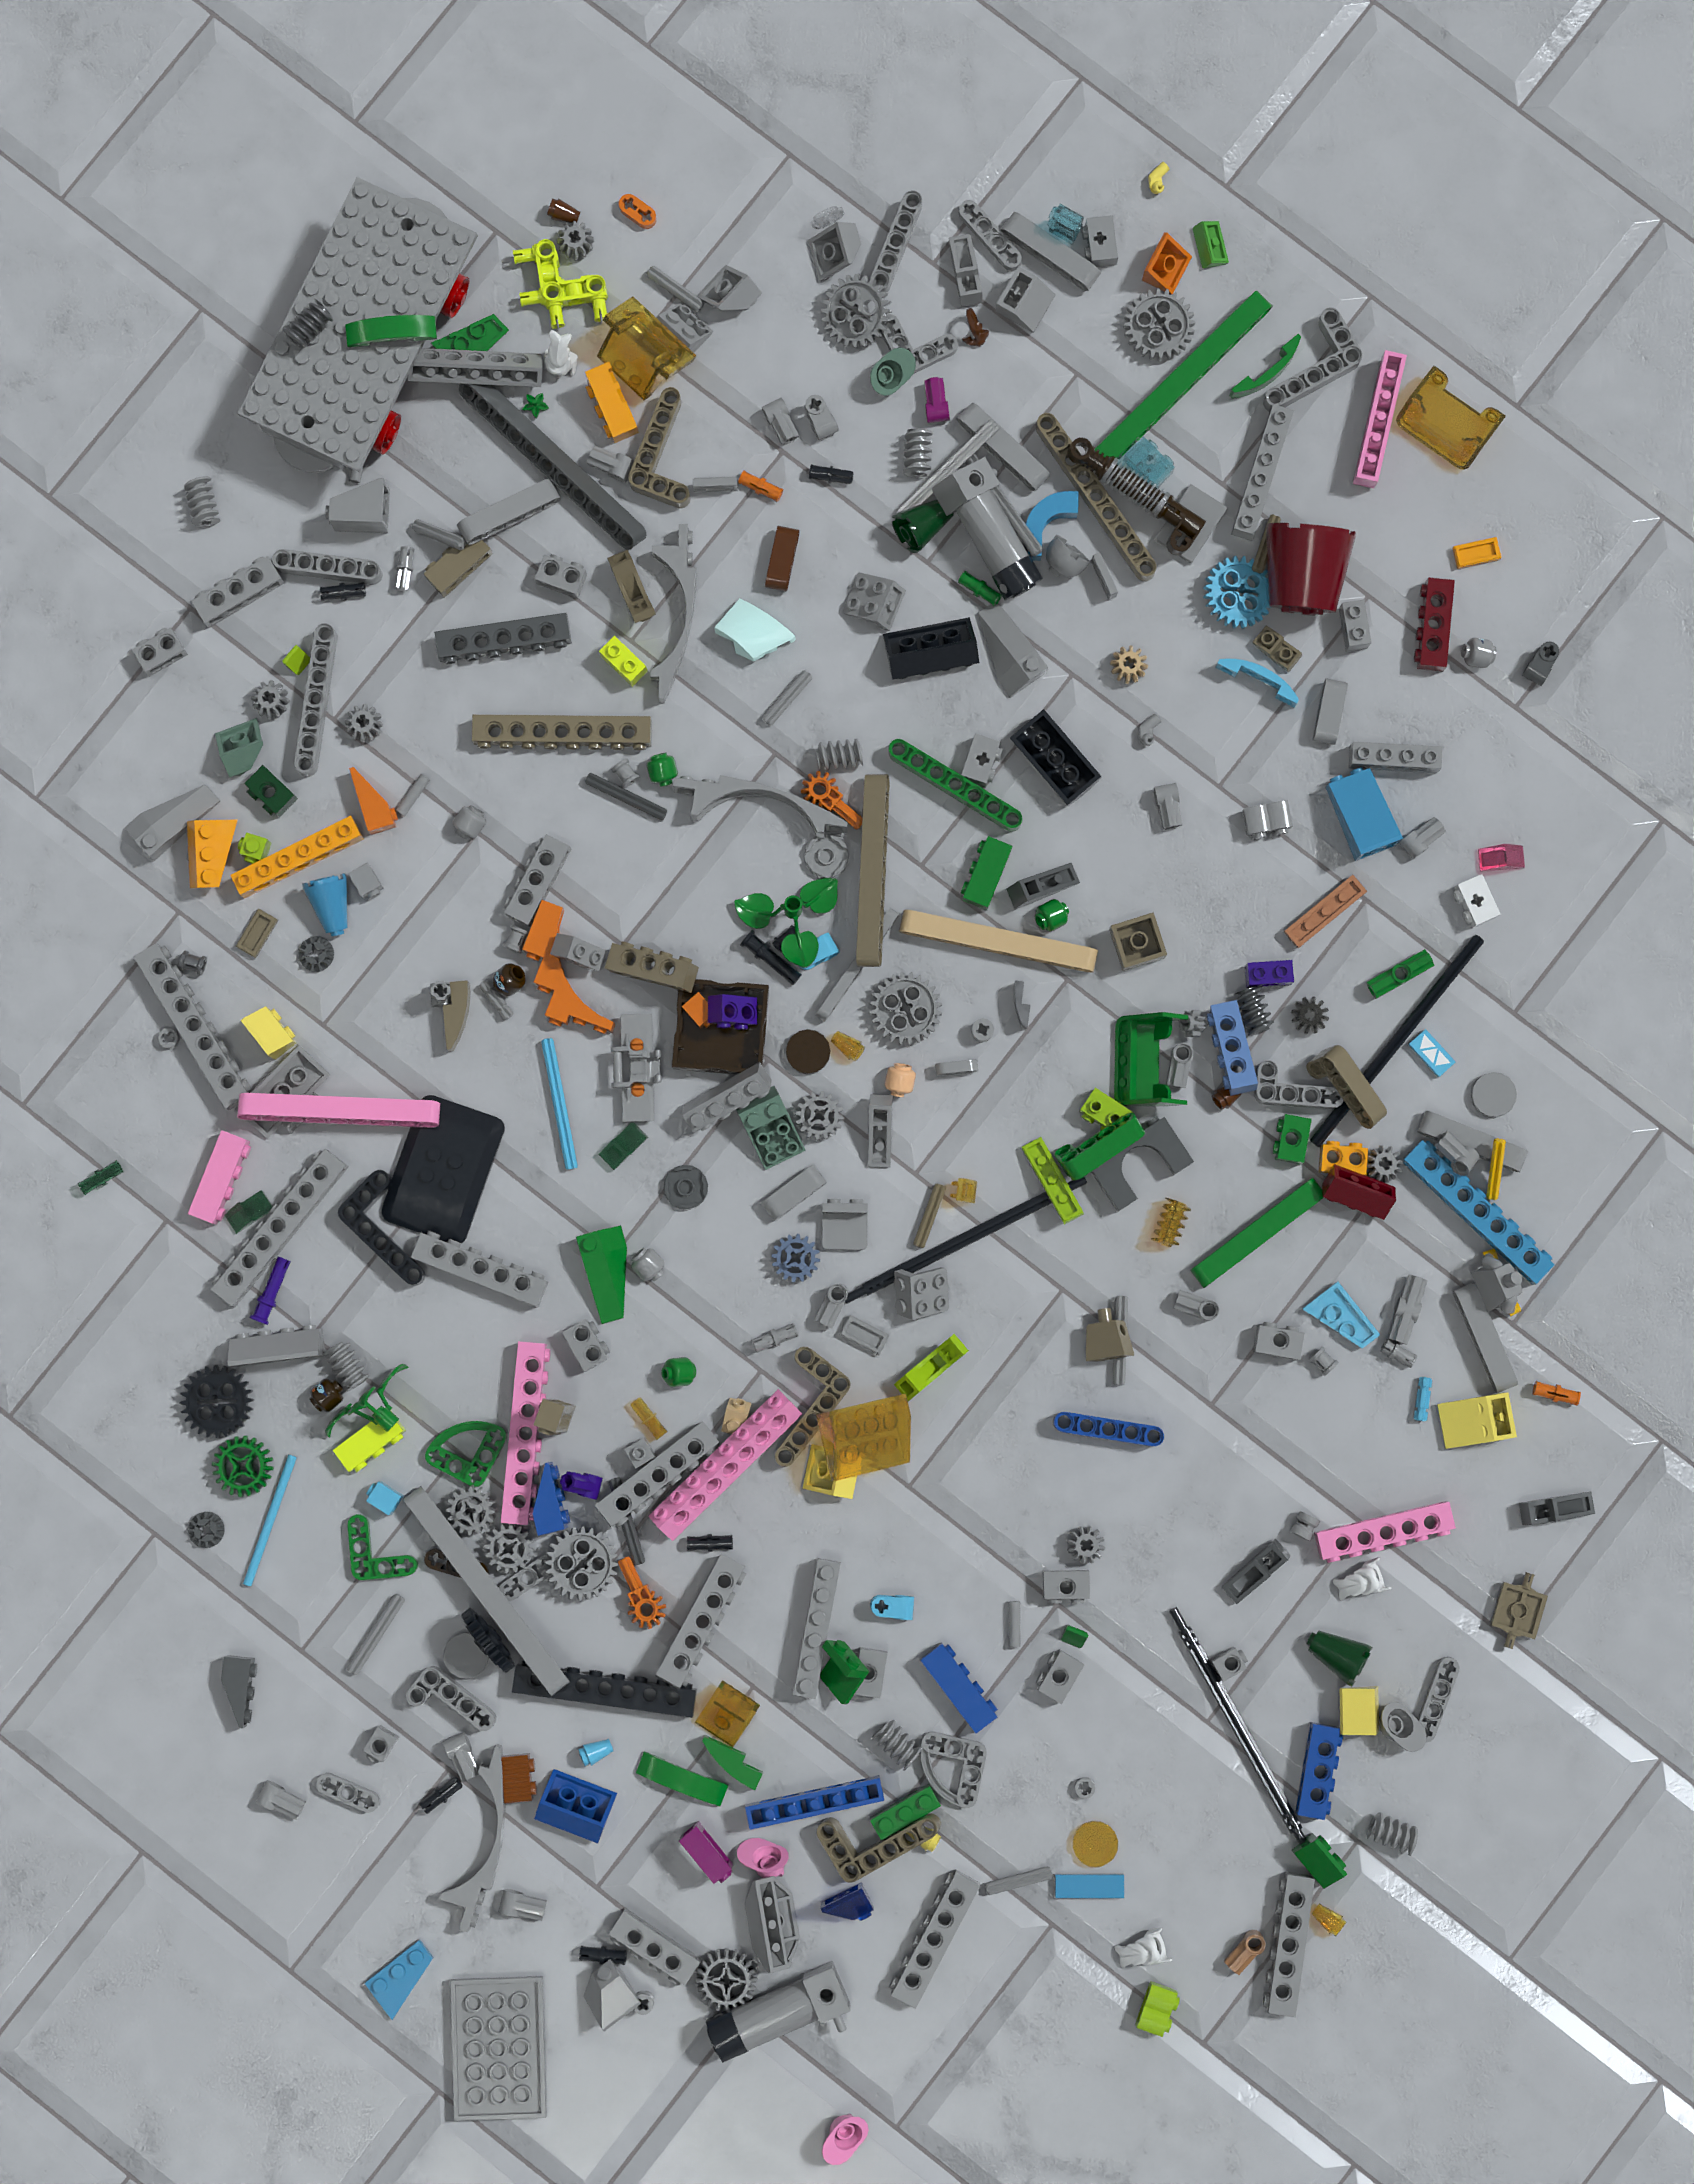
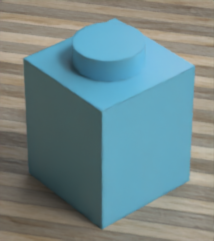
[366,1481,404,1516]

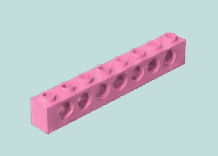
[501,1341,551,1525]
[648,1389,802,1541]

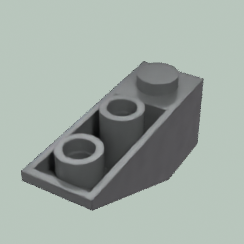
[221,1655,257,1728]

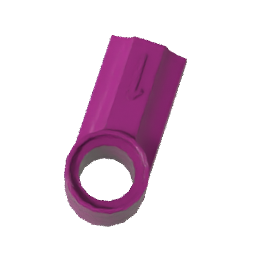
[924,377,950,423]

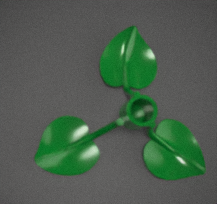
[734,878,838,968]
[325,1364,409,1438]

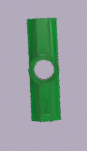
[1366,949,1435,999]

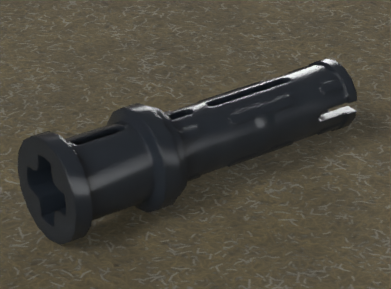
[740,930,802,985]

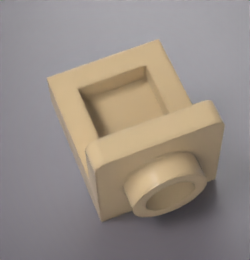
[721,1398,751,1434]

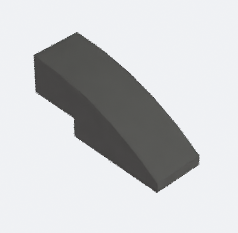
[1519,1491,1595,1525]
[1222,1538,1291,1604]

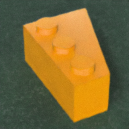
[585,362,639,443]
[187,819,238,888]

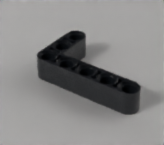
[338,1170,425,1286]

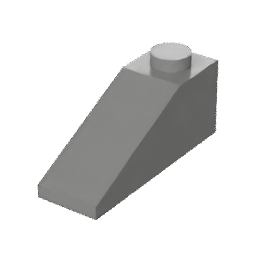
[868,1094,893,1167]

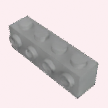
[682,1062,772,1133]

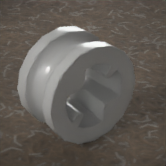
[158,1028,179,1049]
[1075,1777,1095,1799]

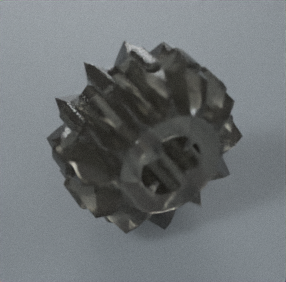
[1291,996,1329,1034]

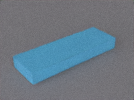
[1055,1874,1124,1898]

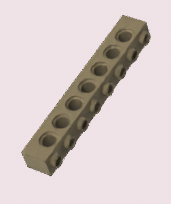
[472,714,652,750]

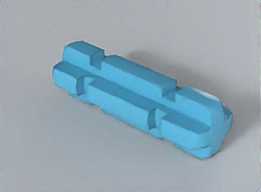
[1414,1377,1433,1422]

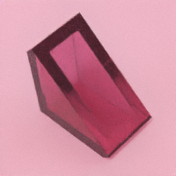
[1478,844,1525,871]

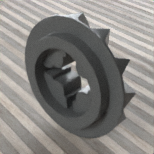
[298,936,334,972]
[188,1512,225,1548]

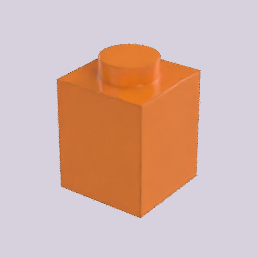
[682,992,713,1029]

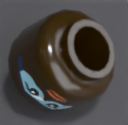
[492,963,526,996]
[309,1379,344,1412]

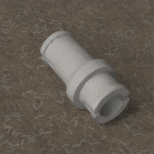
[1380,1339,1417,1368]

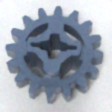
[771,1234,820,1283]

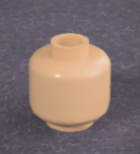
[885,1063,916,1097]

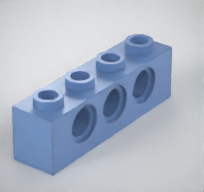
[1207,1000,1258,1096]

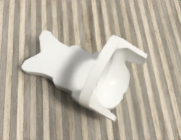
[543,330,578,376]
[1333,1557,1392,1601]
[1114,1928,1173,1968]

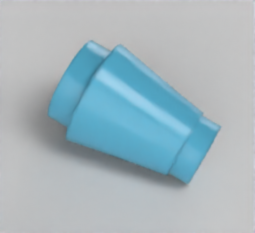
[578,1739,614,1766]

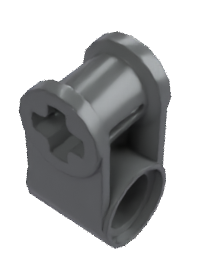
[1522,641,1559,686]

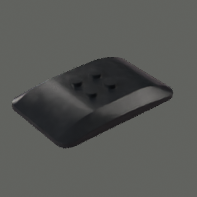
[381,1095,505,1244]

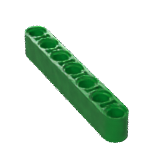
[889,739,1022,832]
[1190,1178,1324,1288]

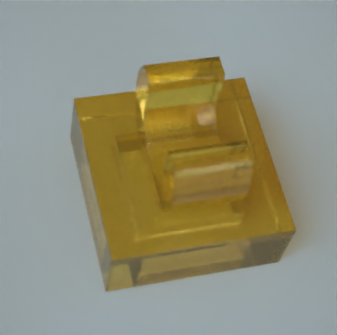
[950,1178,977,1203]

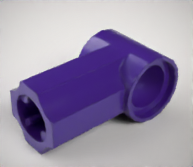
[560,1471,603,1500]

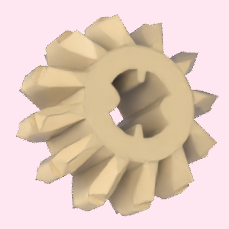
[1110,645,1148,684]

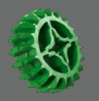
[212,1436,274,1497]

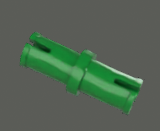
[958,571,1002,606]

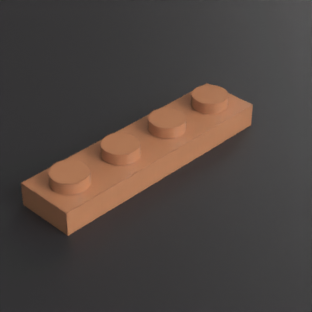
[1284,875,1367,949]

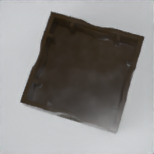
[672,979,769,1075]

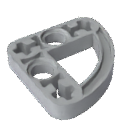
[920,1732,987,1808]

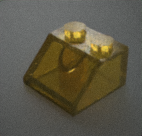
[695,1680,760,1748]

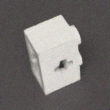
[1453,874,1501,928]

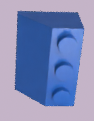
[534,1769,617,1843]

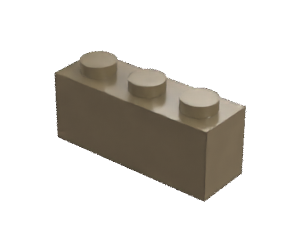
[424,535,493,598]

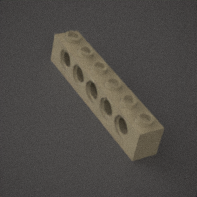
[534,1399,576,1436]

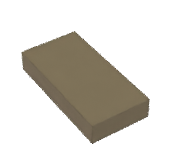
[235,908,278,958]

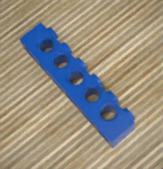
[745,1775,884,1830]

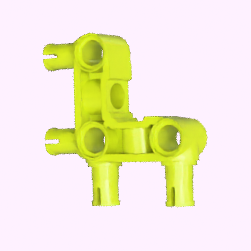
[513,239,608,329]

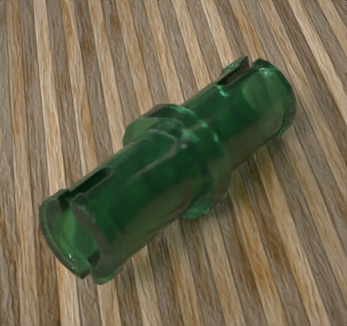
[78,1160,124,1195]

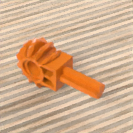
[801,771,863,830]
[618,1556,666,1629]

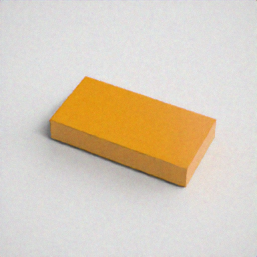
[1452,537,1502,569]

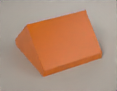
[1142,232,1192,295]

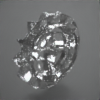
[811,206,844,229]

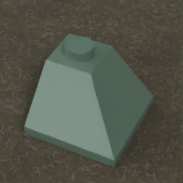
[215,718,263,777]

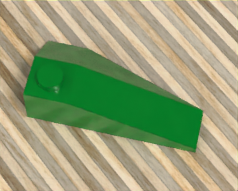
[576,1225,627,1324]

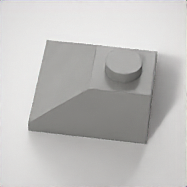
[808,222,861,281]
[697,265,762,310]
[584,1959,641,2031]

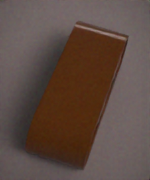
[765,526,800,592]

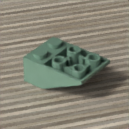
[736,1086,806,1170]

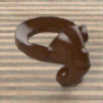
[962,308,989,347]

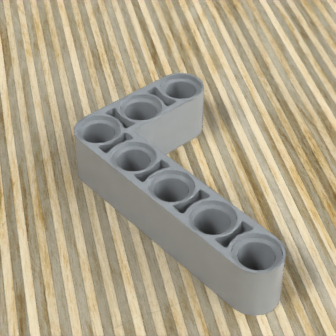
[1263,307,1362,412]

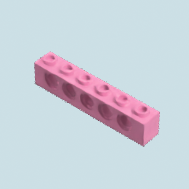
[1353,350,1407,489]
[1314,1501,1456,1563]

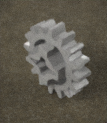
[795,1091,844,1140]
[446,1485,496,1535]
[484,1524,534,1573]

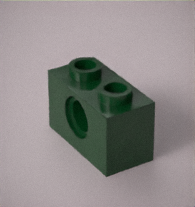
[244,765,298,818]

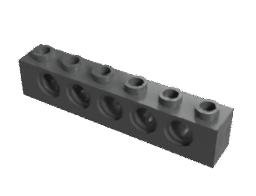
[434,613,572,664]

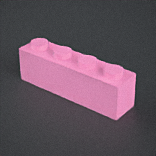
[188,1130,251,1225]

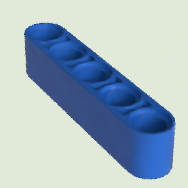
[1053,1412,1164,1446]

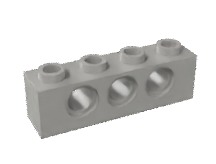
[192,556,284,628]
[1349,742,1442,773]
[504,834,572,928]
[609,1908,701,1986]

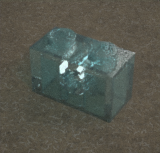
[1123,436,1175,488]

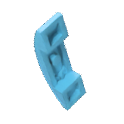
[1215,659,1299,708]

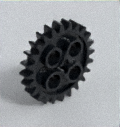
[179,1365,254,1438]
[461,1608,515,1673]

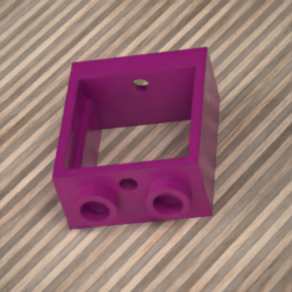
[679,1821,733,1884]

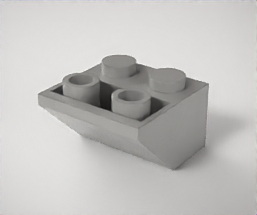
[995,266,1055,333]
[647,303,713,363]

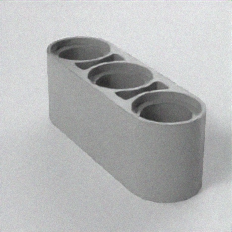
[1313,678,1348,745]
[761,1165,827,1221]

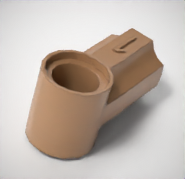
[1224,1930,1266,1975]

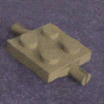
[1490,1572,1548,1649]

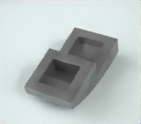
[1014,980,1030,1029]

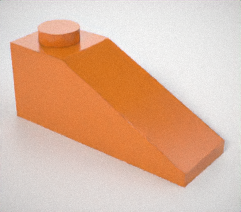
[349,767,398,835]

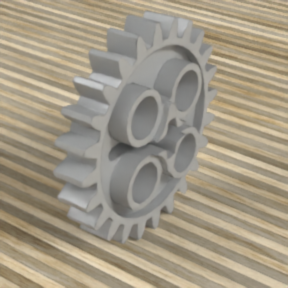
[821,274,892,348]
[1123,288,1195,361]
[870,972,942,1045]
[544,1526,618,1601]

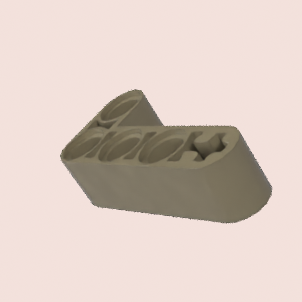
[1306,1045,1387,1129]

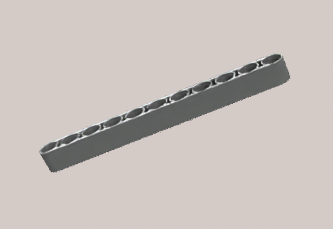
[458,383,647,550]

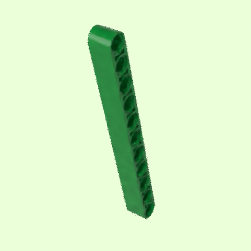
[1094,291,1273,459]

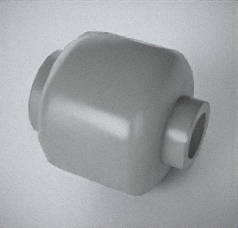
[1461,638,1496,668]
[453,805,486,839]
[631,1248,664,1281]

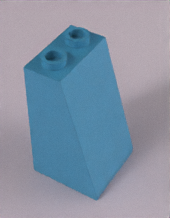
[1325,767,1403,861]

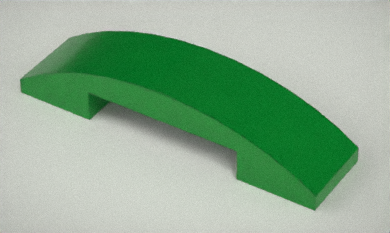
[345,315,437,347]
[1229,334,1301,399]
[636,1751,729,1806]

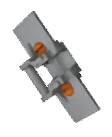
[611,1014,662,1122]

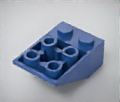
[532,1462,571,1536]

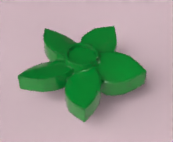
[522,393,549,419]

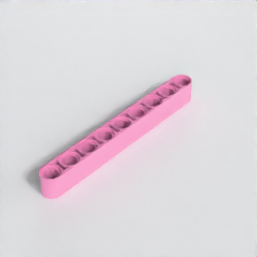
[237,1093,440,1128]

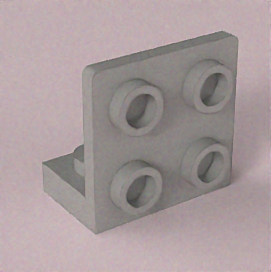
[843,572,906,631]

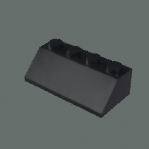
[883,617,980,680]

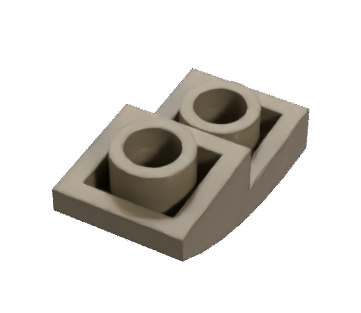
[1253,625,1302,673]

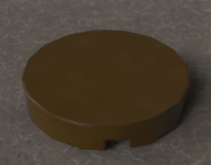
[786,1029,831,1074]

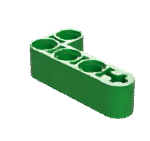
[1054,1113,1145,1180]

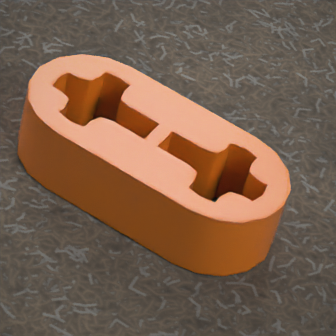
[619,194,657,229]

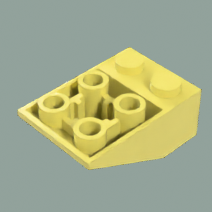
[1437,1392,1517,1449]

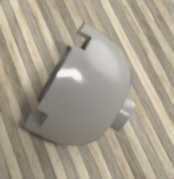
[1046,534,1090,577]

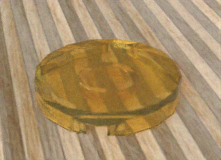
[1073,1821,1118,1867]

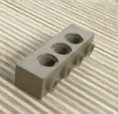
[605,941,699,993]

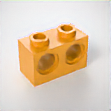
[1318,1141,1368,1175]

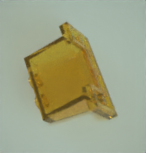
[597,296,696,400]

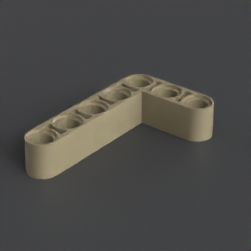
[628,387,691,508]
[775,1347,851,1467]
[817,1813,941,1883]

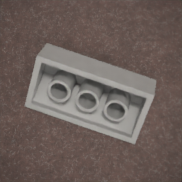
[227,1325,325,1367]

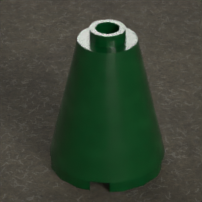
[892,499,954,553]
[1306,1630,1373,1687]

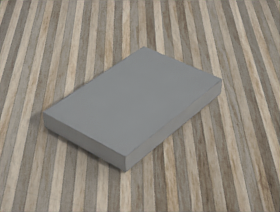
[1155,484,1228,564]

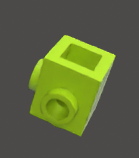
[238,832,272,864]

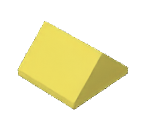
[1339,1686,1379,1735]

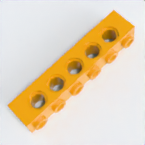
[230,815,364,899]

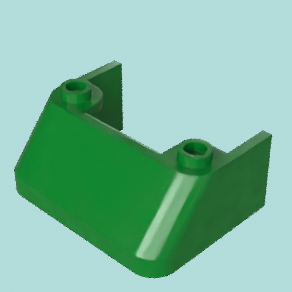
[1114,1012,1188,1107]

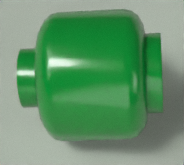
[646,752,678,787]
[1035,899,1069,932]
[661,1357,696,1387]

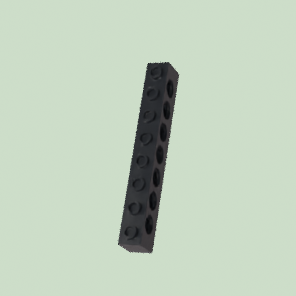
[512,1660,697,1718]

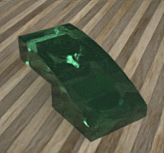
[598,1122,649,1170]

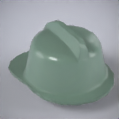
[870,348,916,396]

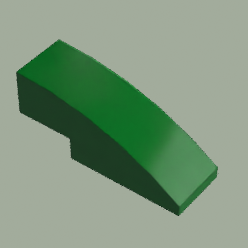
[702,1735,763,1790]

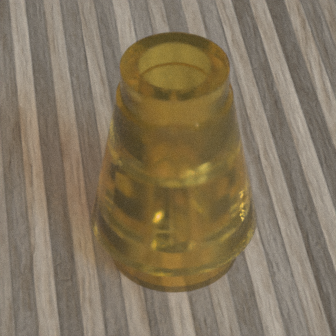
[831,1031,865,1061]
[1312,1903,1346,1936]

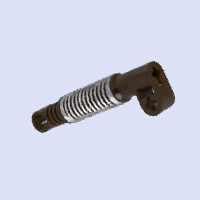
[1068,438,1206,555]

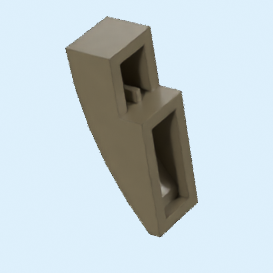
[443,980,470,1052]

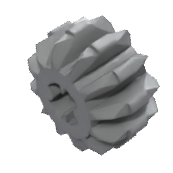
[556,221,594,260]
[251,680,290,719]
[345,704,383,742]
[1367,1145,1403,1183]
[1067,1526,1105,1564]

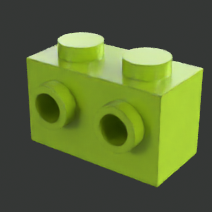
[1079,1087,1133,1130]

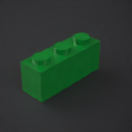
[960,836,1013,910]
[870,1783,941,1840]

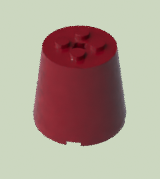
[1266,523,1356,616]

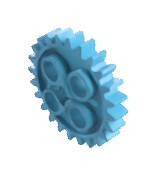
[1203,556,1271,629]

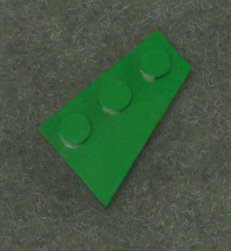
[431,314,509,351]

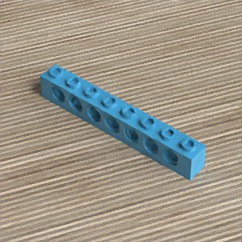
[1402,1140,1555,1285]

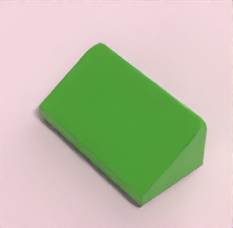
[1193,221,1229,268]

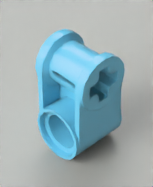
[799,933,840,970]
[870,1595,914,1620]

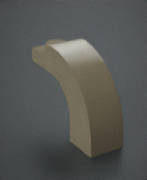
[607,550,656,623]

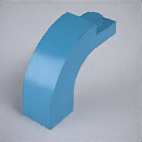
[1026,491,1079,561]

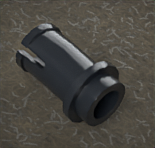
[772,925,796,953]

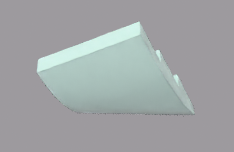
[714,598,796,661]

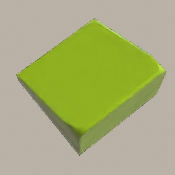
[282,645,310,675]

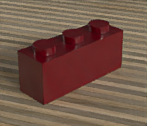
[1322,1164,1396,1220]

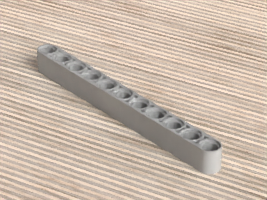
[403,1486,570,1696]

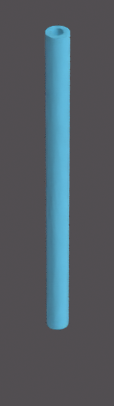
[243,1454,297,1586]

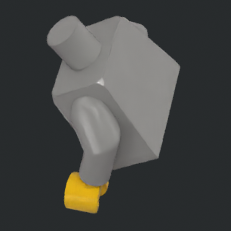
[1471,1248,1522,1317]

